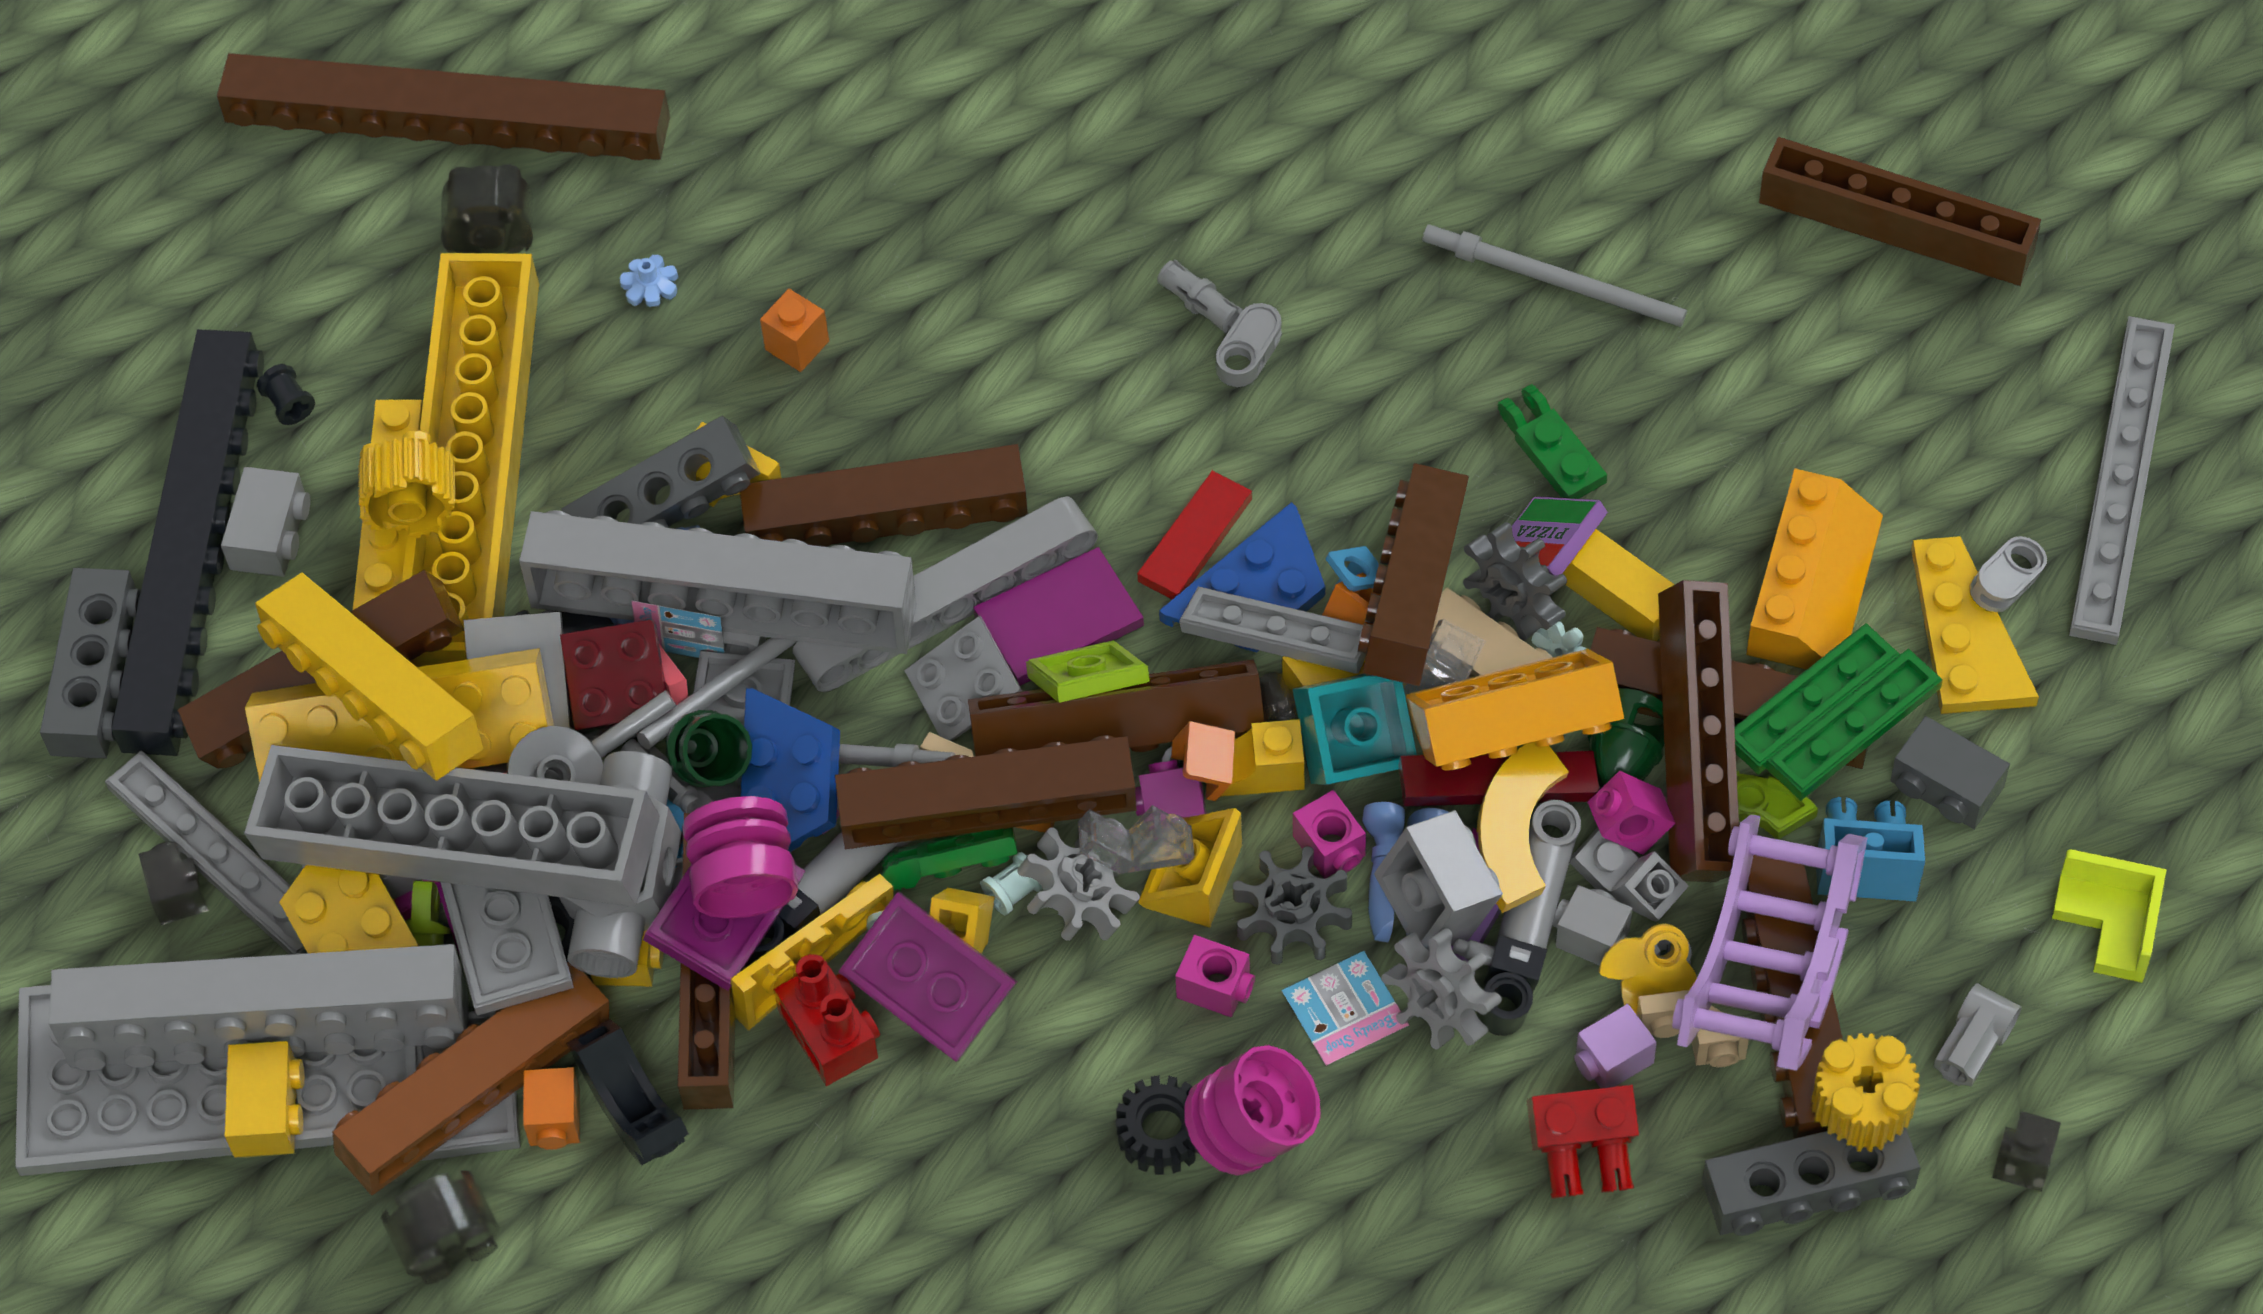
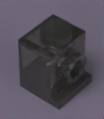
[138,842,209,925]
[1992,1111,2061,1192]

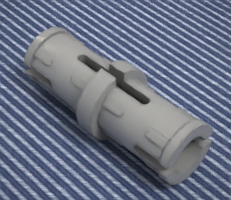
[1157,260,1243,333]

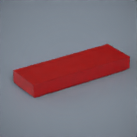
[1137,470,1252,599]

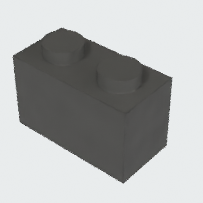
[1890,716,2010,830]

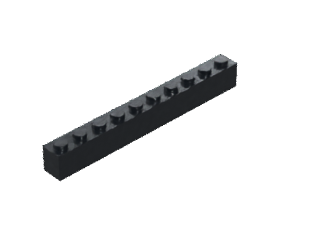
[111,329,264,756]

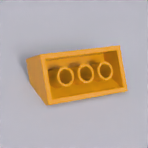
[1746,469,1883,669]
[1405,649,1625,770]

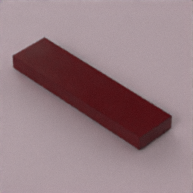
[1398,751,1599,806]

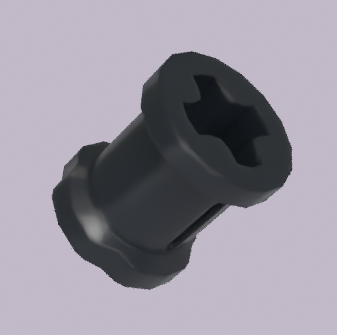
[256,364,315,425]

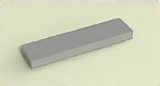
[1179,586,1366,674]

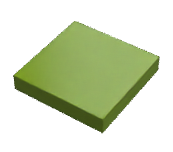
[1026,640,1150,703]

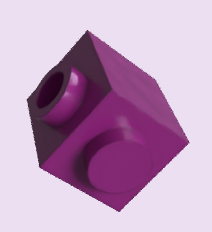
[1135,760,1207,825]

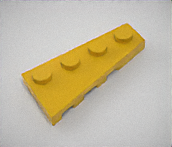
[1911,536,2039,714]
[731,873,894,1031]

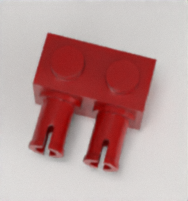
[774,954,880,1087]
[1527,1085,1639,1198]

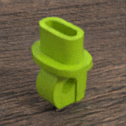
[406,881,451,946]

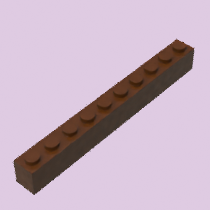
[217,53,670,160]

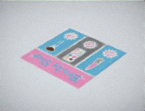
[631,600,724,658]
[1281,951,1409,1066]

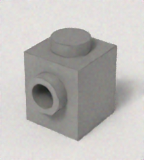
[1552,885,1633,966]

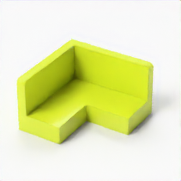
[2052,849,2167,983]

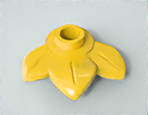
[1599,924,1697,1015]

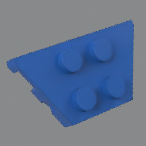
[1159,502,1325,653]
[741,688,840,852]

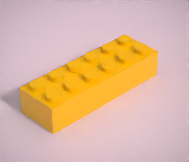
[245,648,554,782]

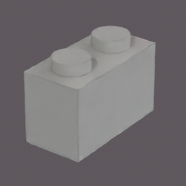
[221,467,310,577]

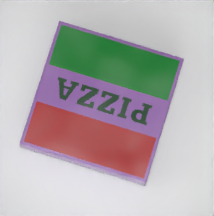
[1512,497,1607,575]

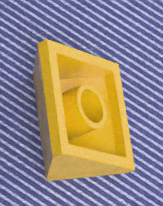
[1138,808,1242,928]

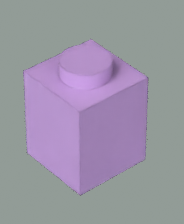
[1574,1004,1657,1088]

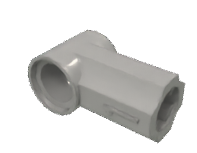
[1934,983,2022,1087]

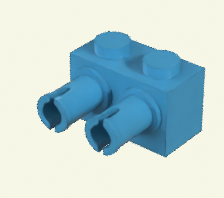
[1816,797,1925,901]

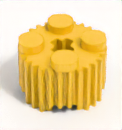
[359,430,455,538]
[1811,1033,1920,1152]

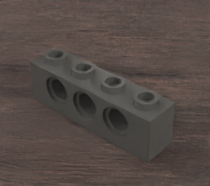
[561,415,761,528]
[40,568,141,759]
[1702,1127,1920,1236]

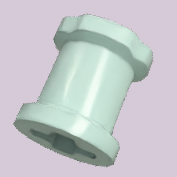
[980,852,1043,916]

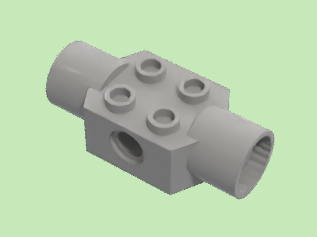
[559,751,682,978]

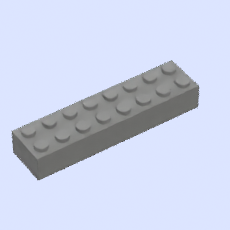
[519,510,916,654]
[244,745,660,907]
[49,944,469,1071]

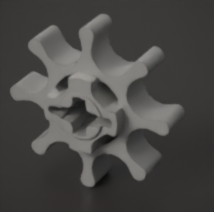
[1017,827,1140,941]
[1382,928,1501,1049]

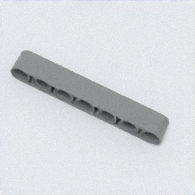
[792,496,1098,692]

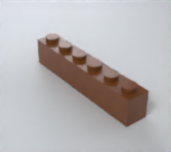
[332,962,609,1196]

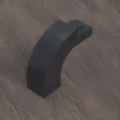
[566,1019,689,1166]

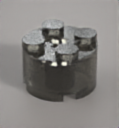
[441,164,533,254]
[381,1170,500,1285]

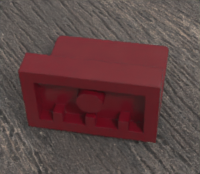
[560,620,666,730]

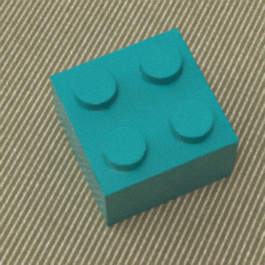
[1292,674,1417,785]

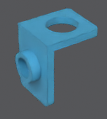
[1325,546,1379,591]

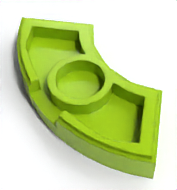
[1737,771,1818,840]

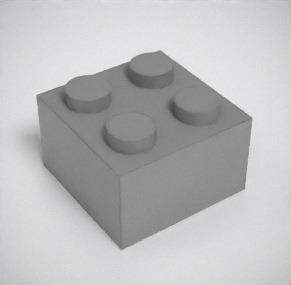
[1374,810,1503,950]

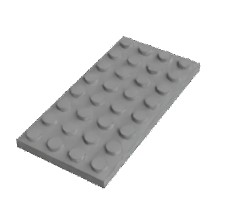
[15,985,417,1176]

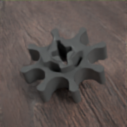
[1463,522,1567,641]
[1233,846,1352,965]

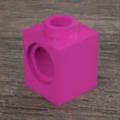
[1588,771,1675,855]
[1292,790,1366,879]
[1175,935,1255,1018]

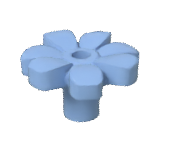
[620,255,678,307]

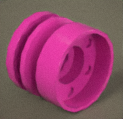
[682,796,798,919]
[1185,1045,1320,1176]

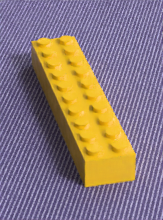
[402,253,539,667]

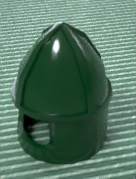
[1588,688,1665,787]
[665,710,752,787]

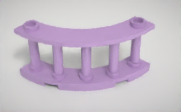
[1672,815,1868,1071]

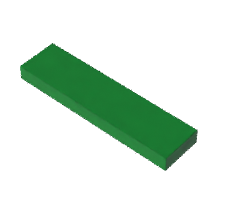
[1734,623,1900,775]
[1766,648,1943,801]

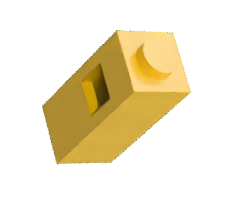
[1563,529,1675,641]

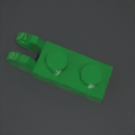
[1497,384,1607,499]
[882,827,1018,891]

